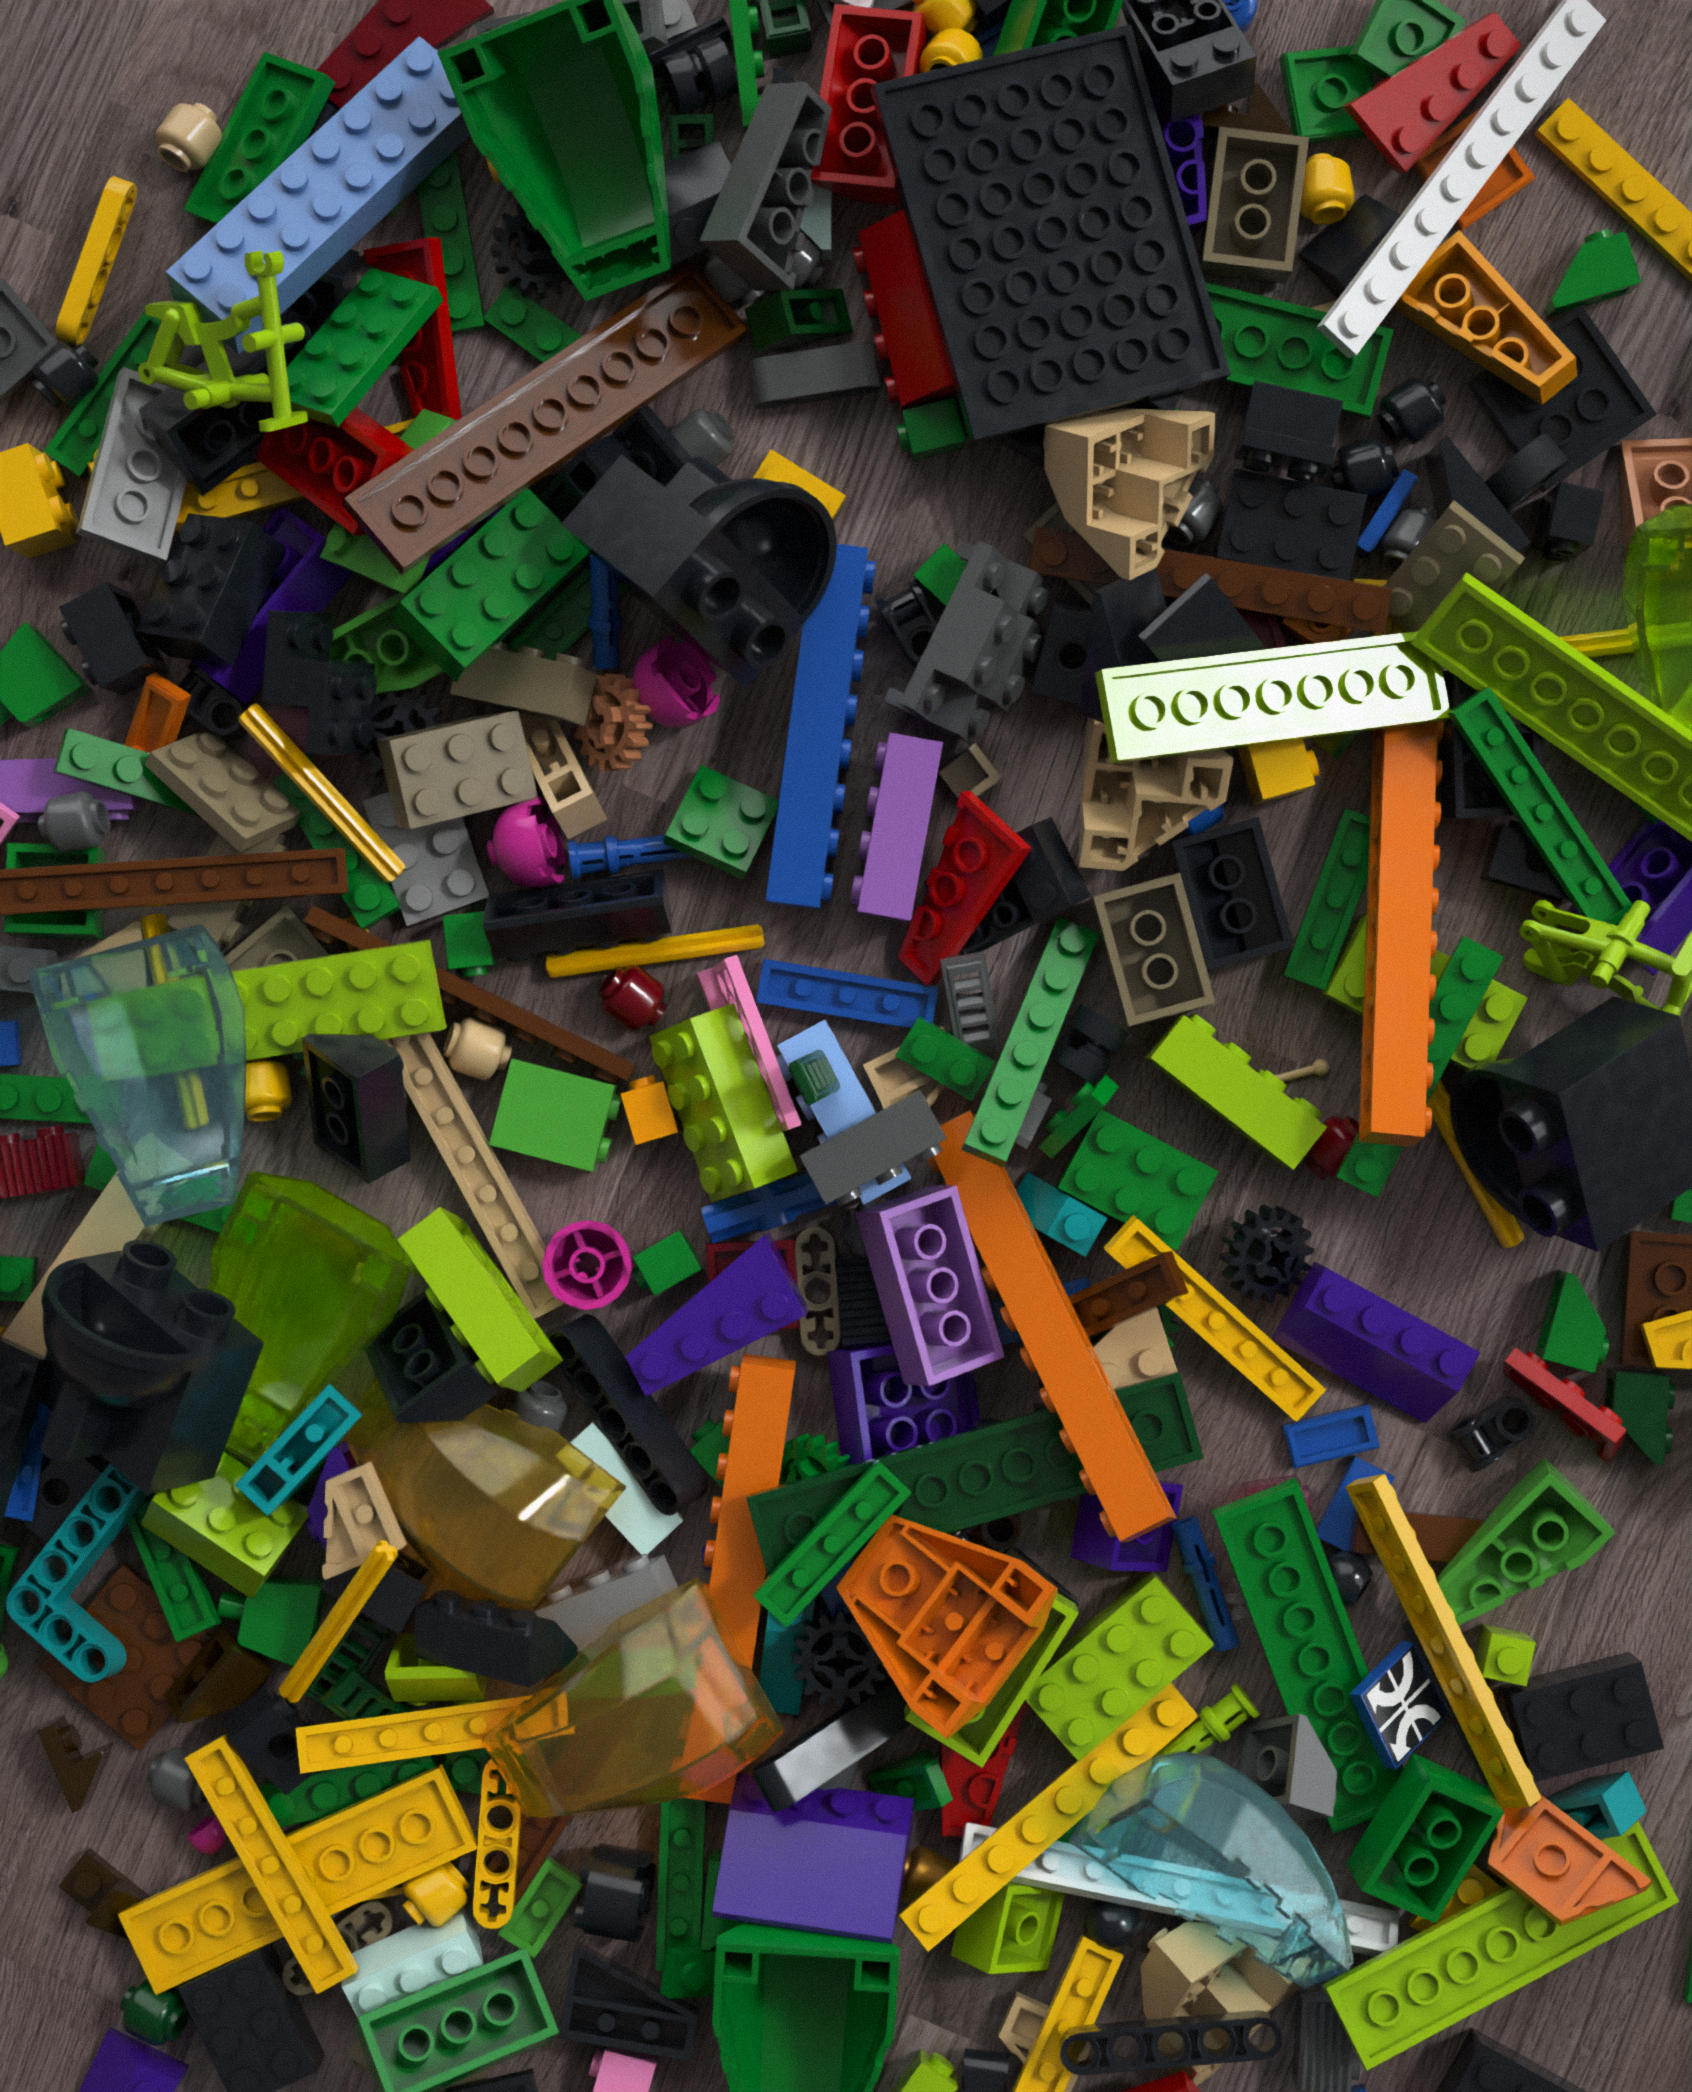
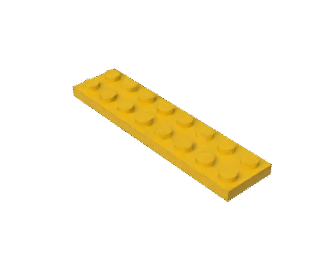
[118,1764,478,1995]

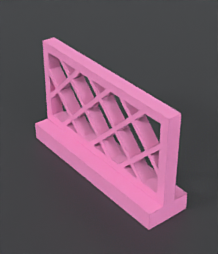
[695,954,801,1131]

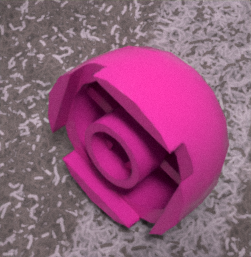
[632,636,720,728]
[487,796,566,888]
[542,1220,633,1310]

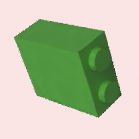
[489,1058,622,1172]

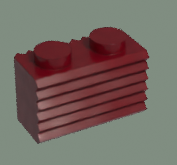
[0,1125,85,1199]

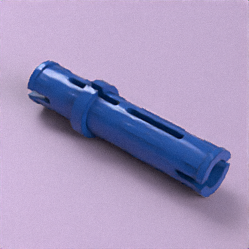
[587,553,623,669]
[1171,1516,1241,1652]

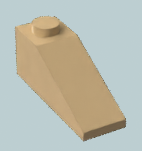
[519,712,607,839]

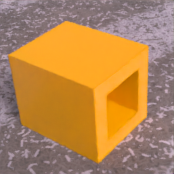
[620,1075,682,1145]

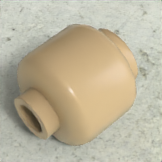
[155,103,222,172]
[442,1016,512,1080]

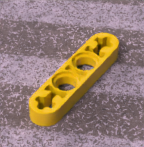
[55,176,137,346]
[473,1750,525,1929]

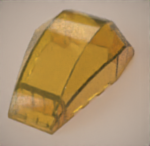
[345,1376,627,1611]
[482,1577,784,1818]

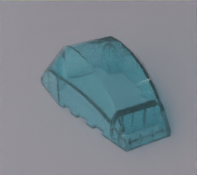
[28,924,246,1227]
[1069,1751,1354,1989]

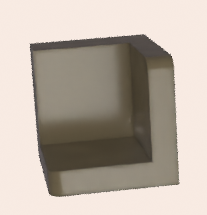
[938,743,1002,799]

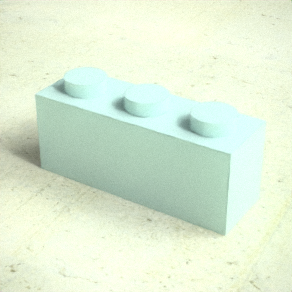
[553,1419,686,1555]
[341,1907,484,2017]

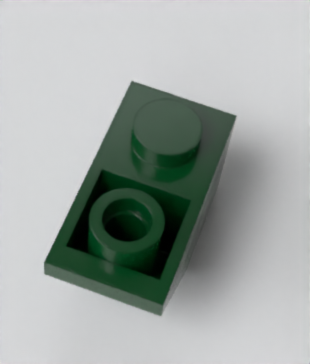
[1604,1368,1675,1465]

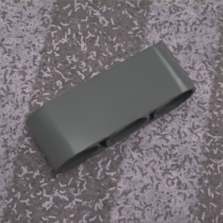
[748,342,882,409]

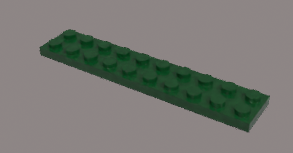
[745,1371,1204,1576]

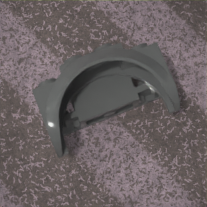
[883,540,1050,745]

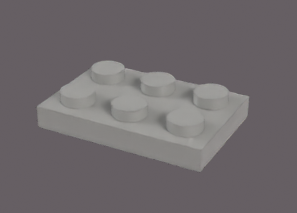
[362,792,491,927]

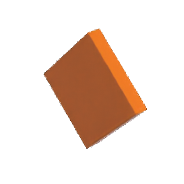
[1412,107,1535,232]

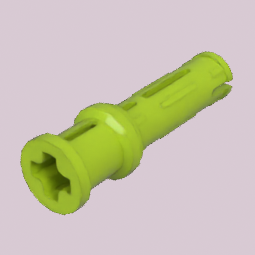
[1136,1682,1261,1791]

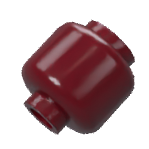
[598,965,667,1030]
[1305,1115,1359,1182]

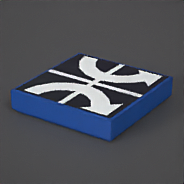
[1349,1641,1447,1769]

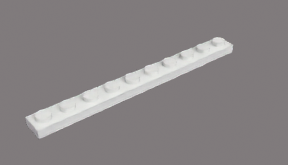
[1316,0,1606,358]
[959,1822,1399,1956]

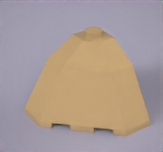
[1043,408,1215,580]
[1078,717,1233,871]
[1140,1922,1317,2086]

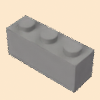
[534,1554,685,1652]

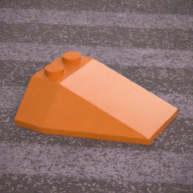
[836,1514,1058,1739]

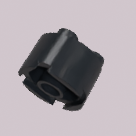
[574,1843,655,1943]

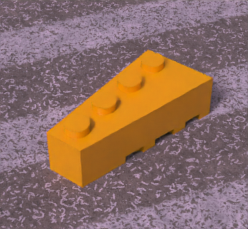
[1393,230,1578,405]

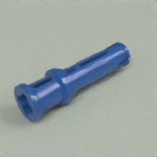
[568,835,694,880]

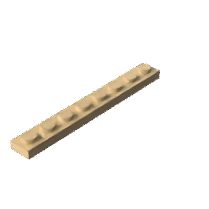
[380,1032,565,1319]

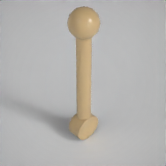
[1275,1059,1330,1082]

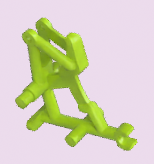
[138,251,308,432]
[1519,900,1692,1016]

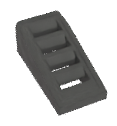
[940,951,1000,1048]

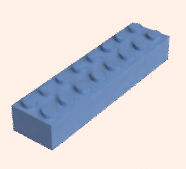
[166,36,471,354]

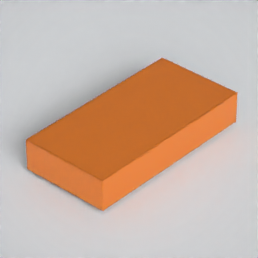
[124,672,191,753]

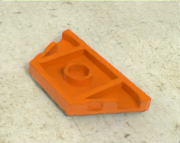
[1487,1793,1652,1926]

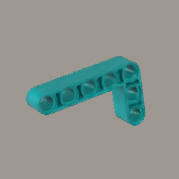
[6,1463,148,1683]

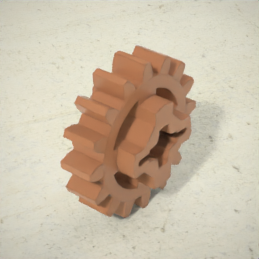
[574,674,652,771]

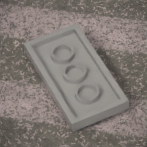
[76,367,187,565]

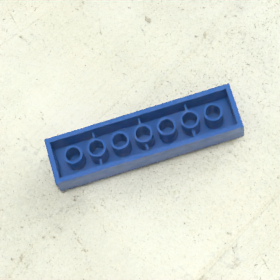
[766,544,876,911]

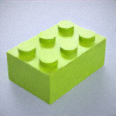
[141,1452,310,1599]

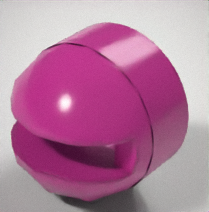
[186,1814,226,1854]

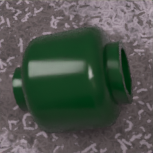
[120,1979,190,2046]

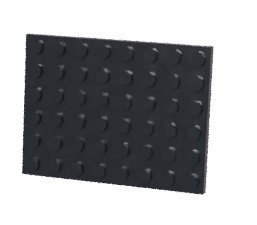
[870,24,1231,444]

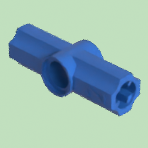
[701,1173,836,1244]

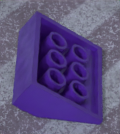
[827,1344,980,1466]
[712,1773,914,1944]

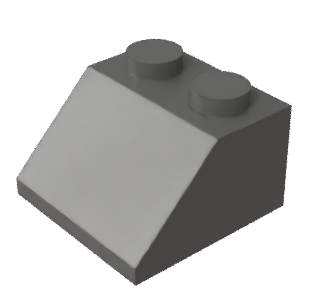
[1235,1714,1337,1825]

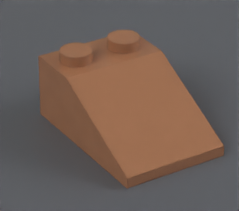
[1619,438,1692,581]

